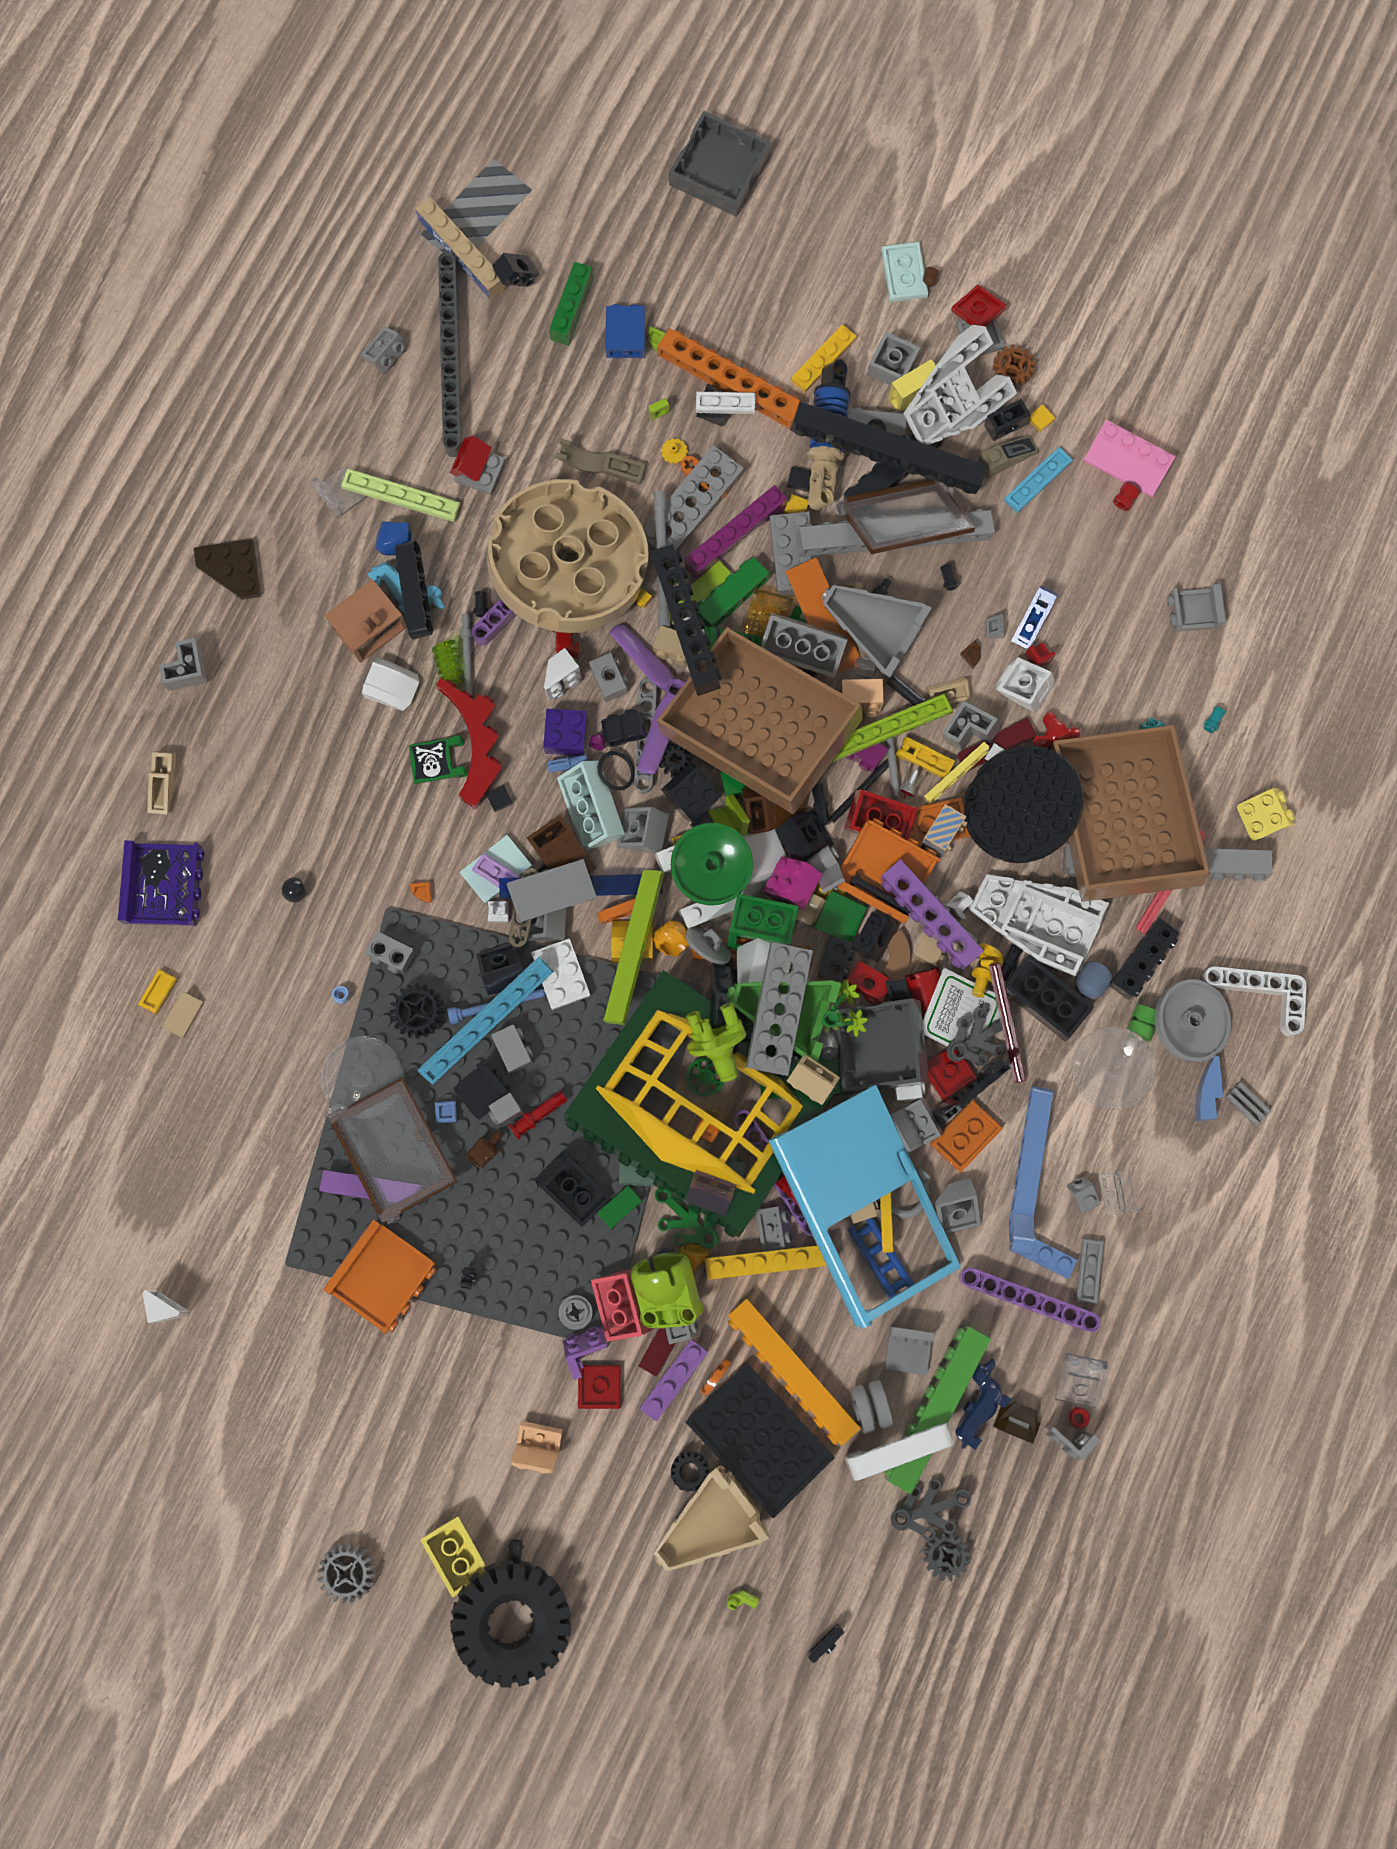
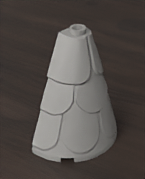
[821,585,931,677]

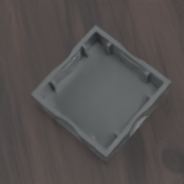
[669,111,772,217]
[836,998,929,1093]

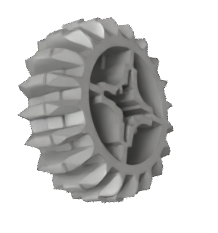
[317,1543,376,1604]

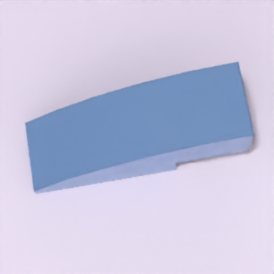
[1195,1056,1223,1121]

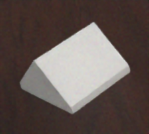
[142,1289,190,1323]

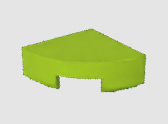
[648,326,666,352]

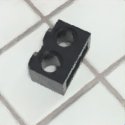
[817,936,855,983]

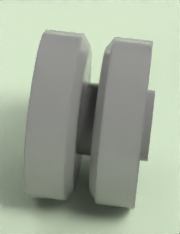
[851,1380,893,1434]

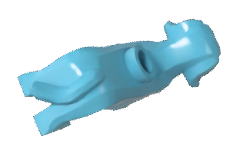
[367,562,445,614]

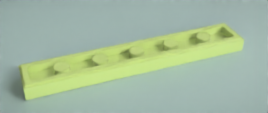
[341,468,460,522]

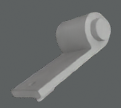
[807,846,845,893]

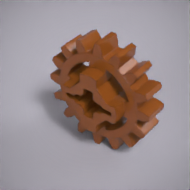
[992,344,1036,388]

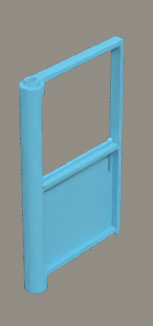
[768,1085,961,1329]

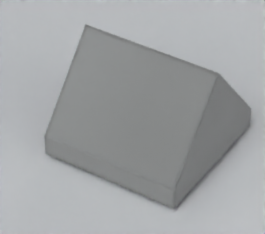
[986,614,1004,638]

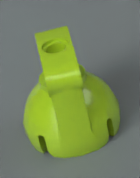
[631,1252,704,1328]

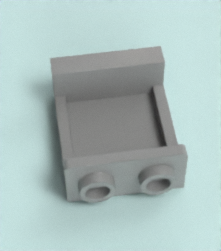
[1167,584,1226,632]

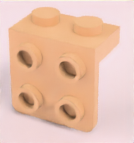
[511,1421,563,1474]

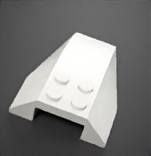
[970,874,1109,976]

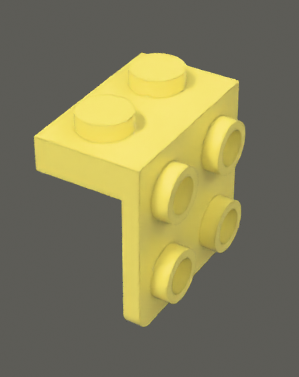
[1237,788,1295,841]

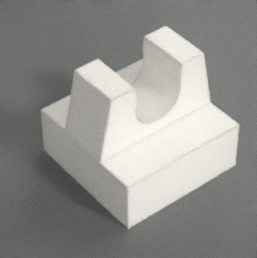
[945,891,973,919]
[488,901,509,923]

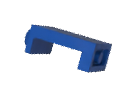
[605,304,645,358]

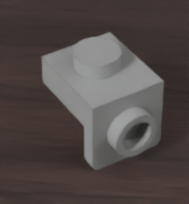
[1067,1177,1101,1214]

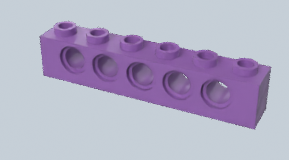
[881,859,984,970]

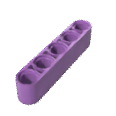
[472,599,517,646]
[319,1170,424,1207]

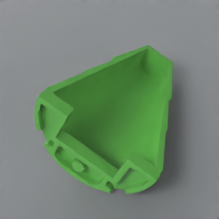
[726,981,841,1062]

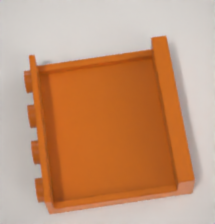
[837,818,941,924]
[323,1219,437,1334]

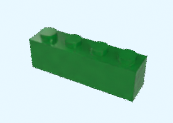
[549,261,594,346]
[696,557,770,627]

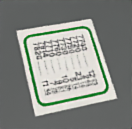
[923,968,1000,1063]

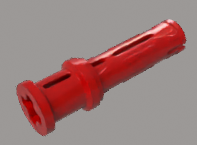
[508,1091,568,1140]

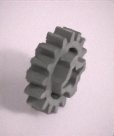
[923,1532,970,1581]

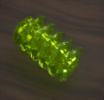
[432,640,465,684]

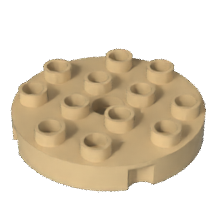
[487,479,648,633]

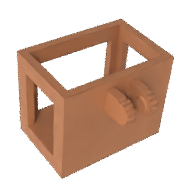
[325,579,407,663]

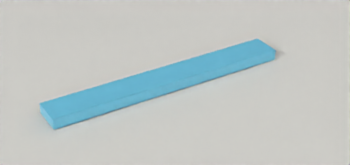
[418,957,554,1085]

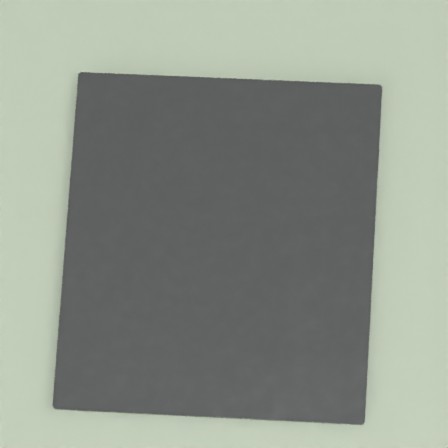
[285,908,700,1348]

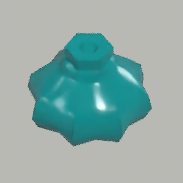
[1139,718,1165,730]

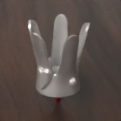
[900,767,926,799]

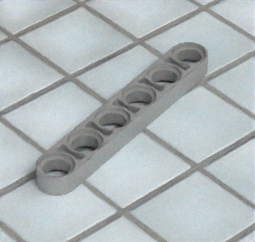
[634,678,657,794]

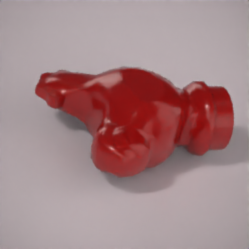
[1032,713,1080,748]

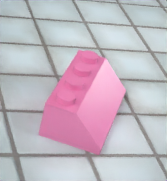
[1083,420,1176,497]

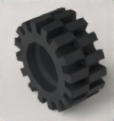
[671,1451,709,1492]

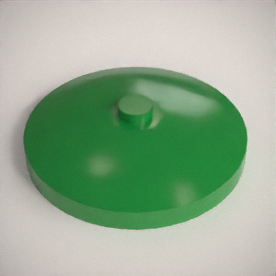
[671,823,753,905]

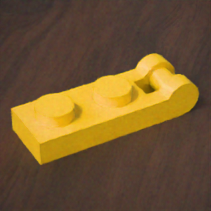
[896,737,955,779]

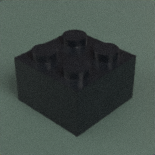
[661,763,722,823]

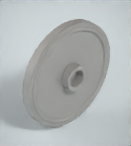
[685,927,731,964]

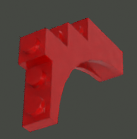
[436,678,502,810]

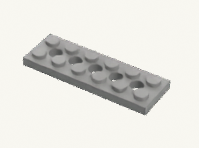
[643,445,744,551]
[746,942,813,1076]

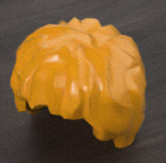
[653,921,690,957]

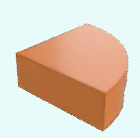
[410,882,432,903]

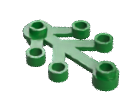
[655,1188,719,1249]

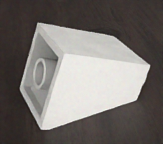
[737,938,791,983]

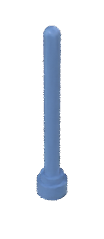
[447,989,545,1025]

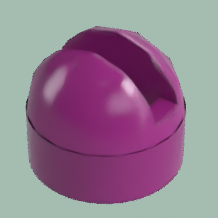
[589,734,605,751]

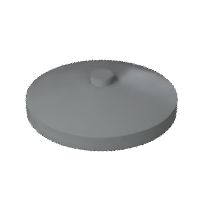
[1155,979,1231,1062]

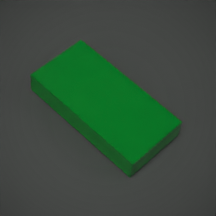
[597,1186,642,1229]

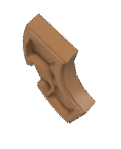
[882,929,910,979]

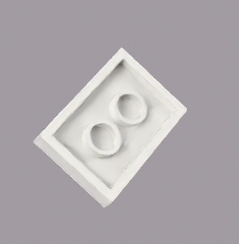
[531,938,591,1010]

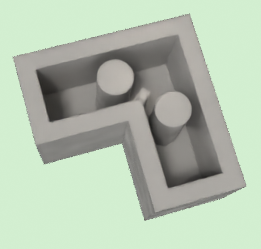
[159,638,208,691]
[942,701,1001,751]

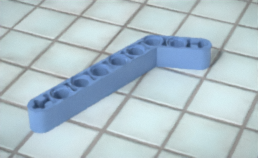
[1009,1086,1053,1255]

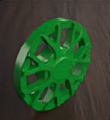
[686,1058,724,1097]

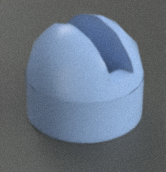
[332,986,349,1004]

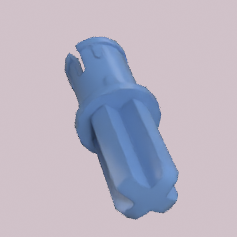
[548,754,587,773]

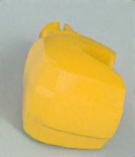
[971,943,1003,998]

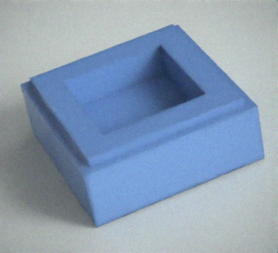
[435,1101,457,1124]

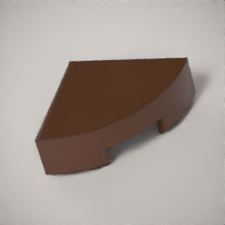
[960,640,980,669]

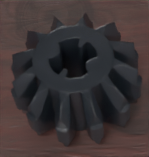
[659,744,693,778]

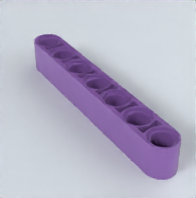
[734,1110,813,1236]
[959,1268,1101,1332]

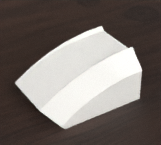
[362,657,419,711]
[996,657,1055,712]

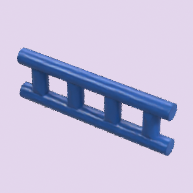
[847,1218,914,1299]

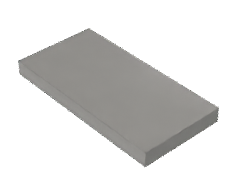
[507,859,597,923]

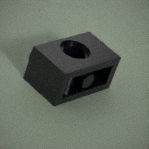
[492,253,539,287]
[984,399,1031,442]
[853,911,898,962]

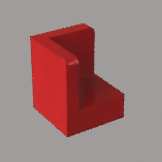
[1025,643,1056,667]

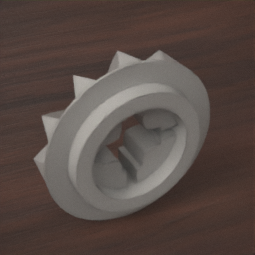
[559,1295,592,1330]

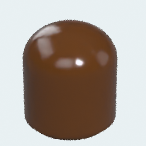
[922,267,939,287]

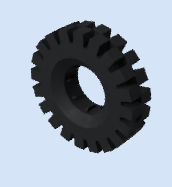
[450,1560,572,1688]

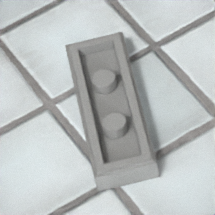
[1075,1238,1104,1304]

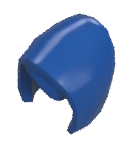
[375,521,412,556]

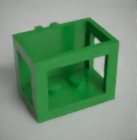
[727,894,799,951]

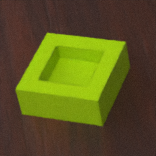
[648,398,670,421]

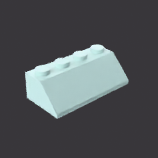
[557,760,625,851]

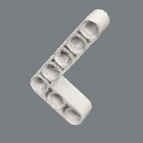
[1201,967,1306,1037]
[844,1423,954,1481]

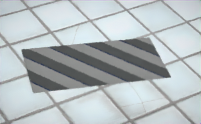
[421,159,532,266]

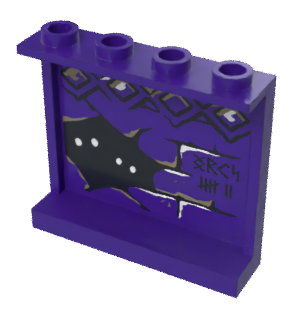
[118,840,205,926]

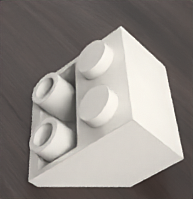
[544,648,581,701]

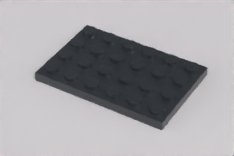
[685,1362,835,1518]

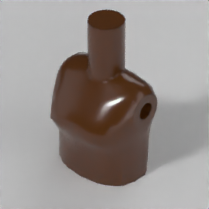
[466,1131,502,1169]

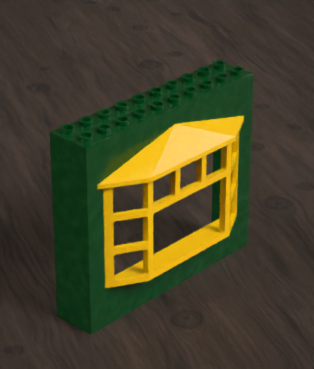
[564,970,838,1238]

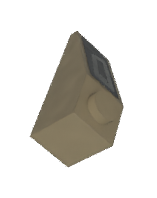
[978,436,1039,479]

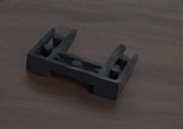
[932,1060,1011,1125]

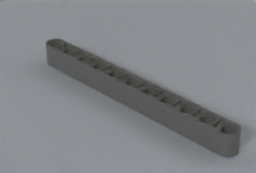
[438,252,462,457]

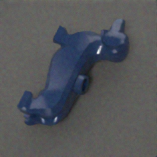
[955,1358,1011,1450]

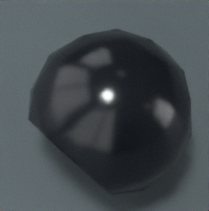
[281,877,307,903]

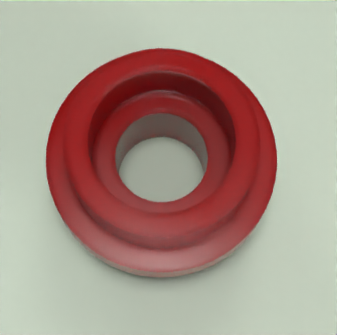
[1068,1407,1090,1429]

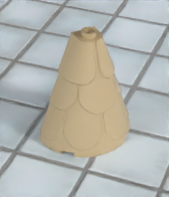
[654,1466,769,1571]

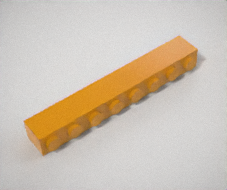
[727,1299,861,1446]

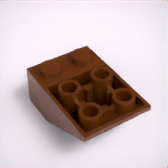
[741,787,806,834]
[527,815,597,874]

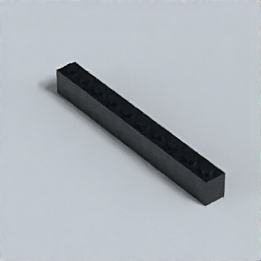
[790,401,987,494]

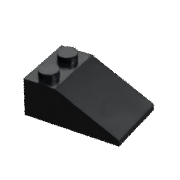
[535,1150,612,1227]

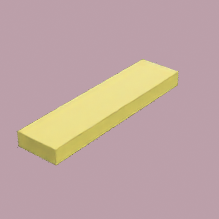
[924,742,989,804]

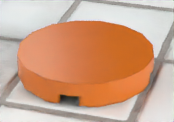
[700,1359,732,1397]

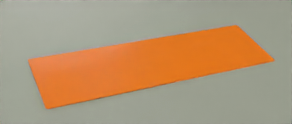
[785,557,862,674]

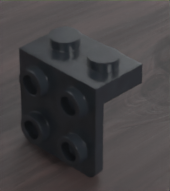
[454,1060,510,1119]

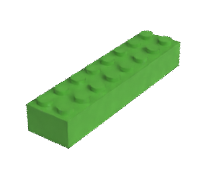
[883,1326,991,1494]

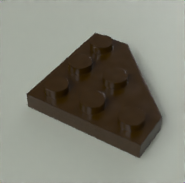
[194,539,261,600]

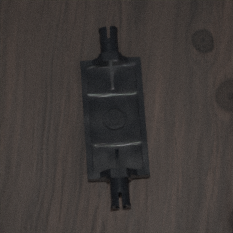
[710,958,754,1054]

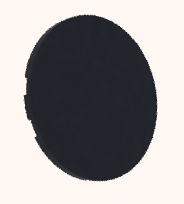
[964,745,1084,863]

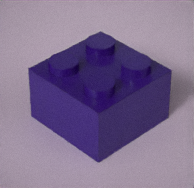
[543,708,588,756]

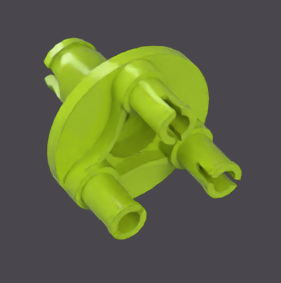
[686,1003,746,1082]

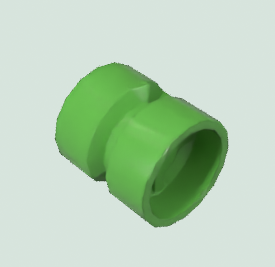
[1126,1005,1155,1042]

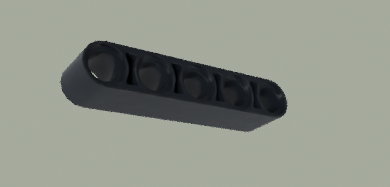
[395,540,433,640]

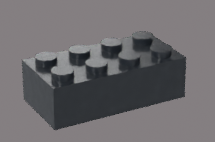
[1005,955,1094,1041]

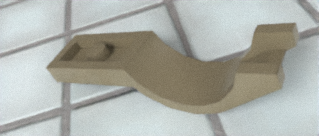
[555,438,645,485]

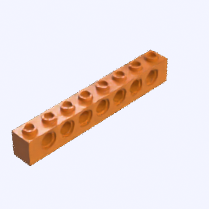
[657,328,801,429]

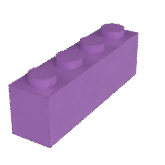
[640,1339,708,1422]

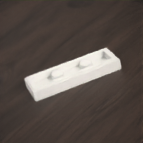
[696,392,755,414]

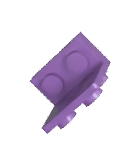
[562,1327,607,1380]

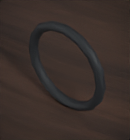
[597,751,635,790]

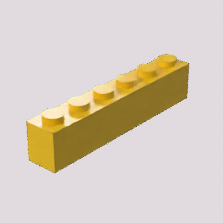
[705,1246,827,1280]

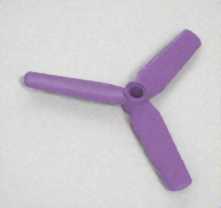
[610,624,688,774]

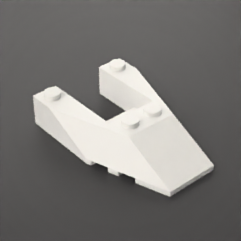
[903,325,1017,445]
[655,829,787,930]

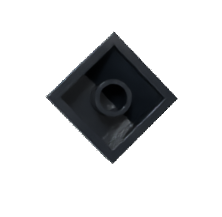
[775,810,834,861]
[476,942,524,996]

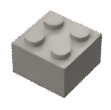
[867,332,921,385]

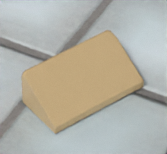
[926,677,971,704]
[162,991,204,1038]

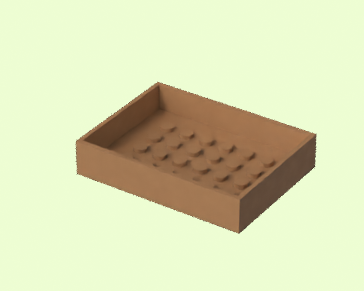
[657,627,863,815]
[1051,725,1210,902]

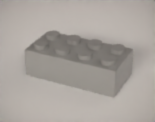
[769,512,814,599]
[760,612,848,678]

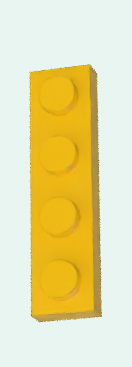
[791,324,857,393]

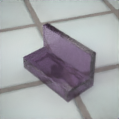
[685,1170,736,1216]

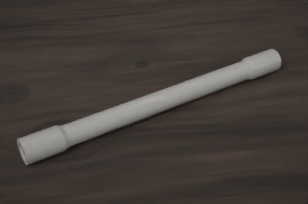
[654,491,670,628]

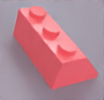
[591,1268,655,1342]

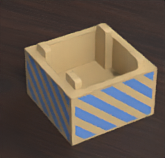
[920,804,967,859]

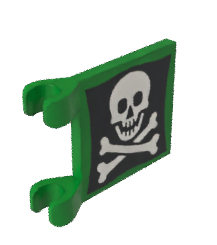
[409,735,468,784]

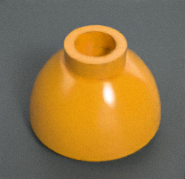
[680,1244,709,1271]

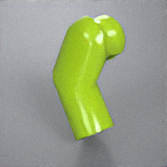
[727,1590,760,1610]

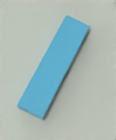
[1004,447,1073,514]

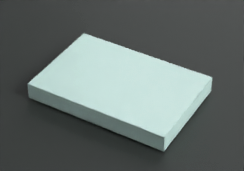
[881,242,928,303]
[459,835,533,904]

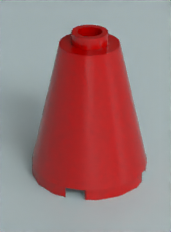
[904,967,941,1020]

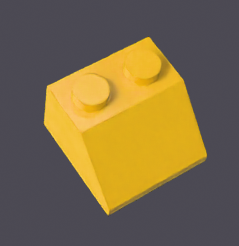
[611,921,653,962]

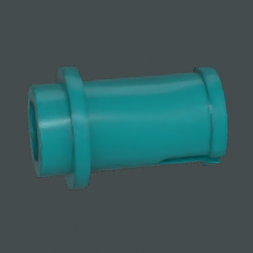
[1203,706,1226,733]

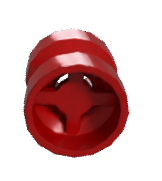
[1113,483,1140,511]

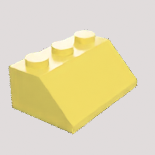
[420,1516,486,1598]

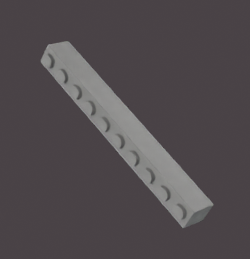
[796,509,995,557]
[1063,844,1272,882]

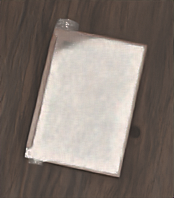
[836,480,975,554]
[325,1078,458,1225]

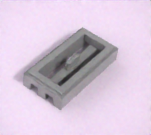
[1225,1082,1271,1126]

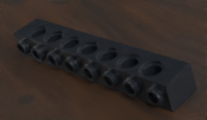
[650,544,722,696]

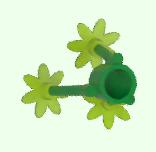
[821,979,868,1037]

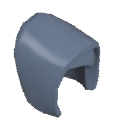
[1076,962,1113,1000]

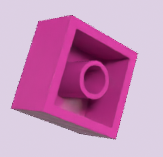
[763,856,822,910]

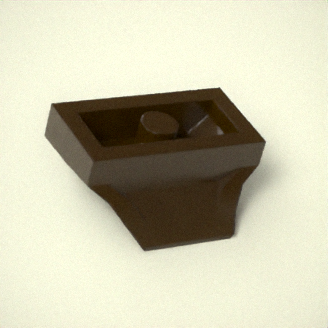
[992,1401,1040,1444]

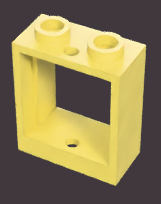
[888,359,937,413]

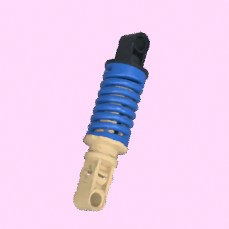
[807,359,851,510]

